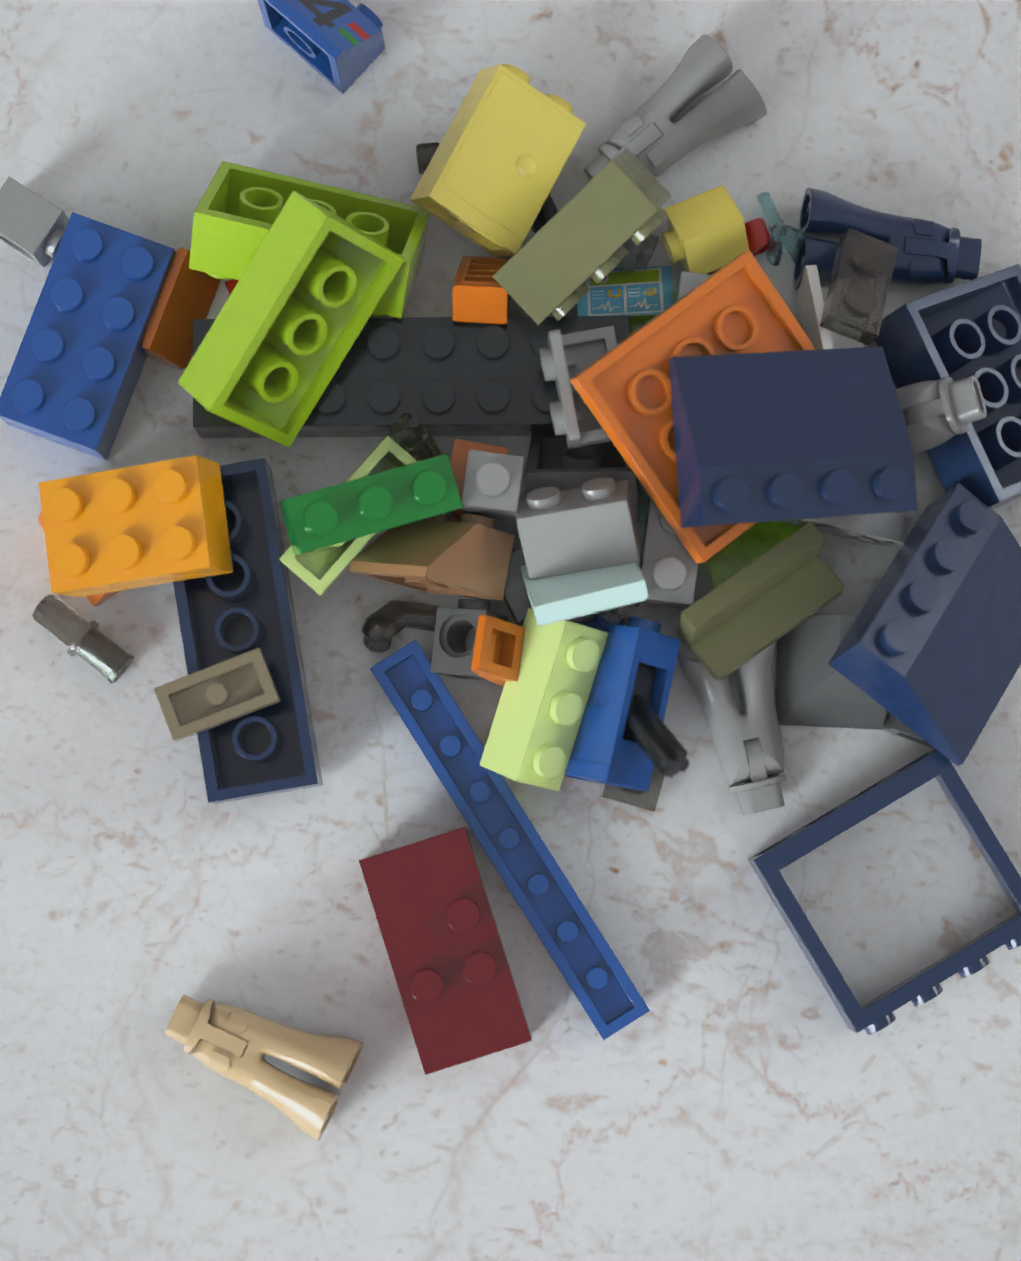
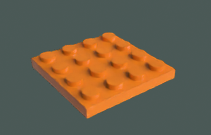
[570,250,816,564]

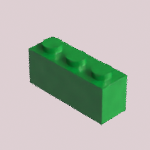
[279,453,463,556]

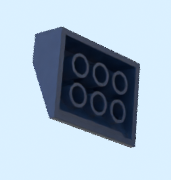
[868,264,1021,509]
[669,346,917,528]
[828,483,1021,766]

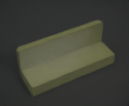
[677,521,844,681]

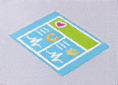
[577,266,674,316]

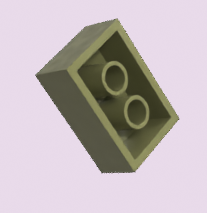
[492,148,672,325]

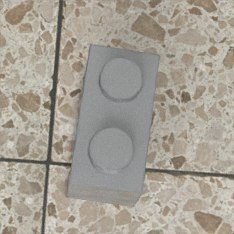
[516,477,641,580]

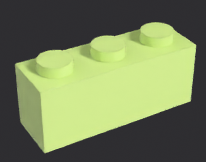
[479,608,609,792]

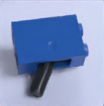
[564,614,689,792]

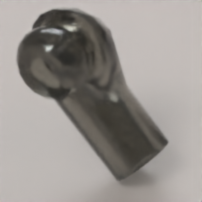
[362,600,439,653]

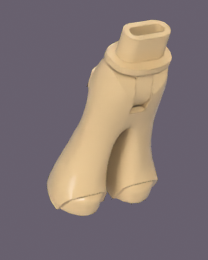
[165,995,364,1141]

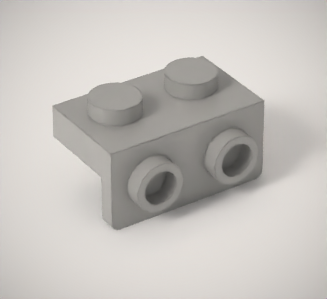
[539,326,617,449]

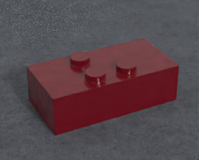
[359,827,532,1075]

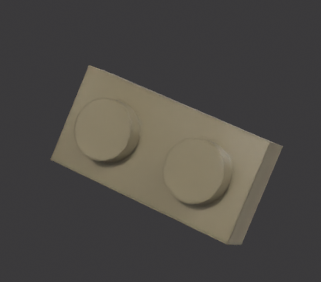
[154,648,281,742]

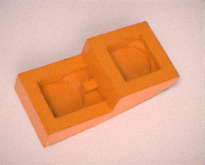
[471,615,525,687]

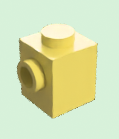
[661,185,749,274]

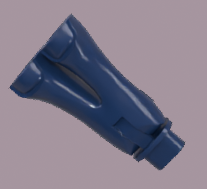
[794,188,982,290]

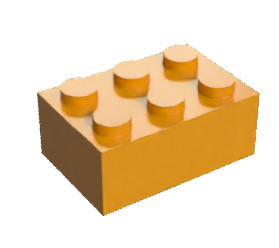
[38,455,233,597]

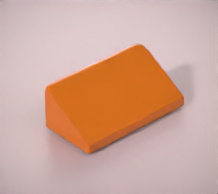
[141,247,221,369]

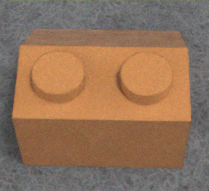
[349,514,515,600]

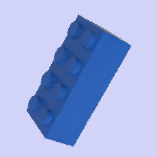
[0,212,176,461]

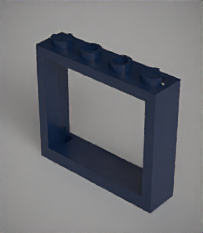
[748,749,1021,1035]

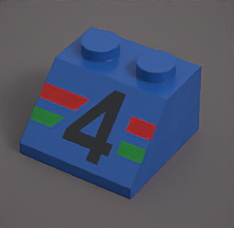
[258,0,385,94]

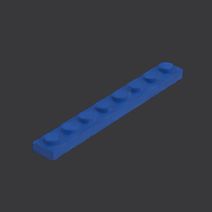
[370,639,650,1040]

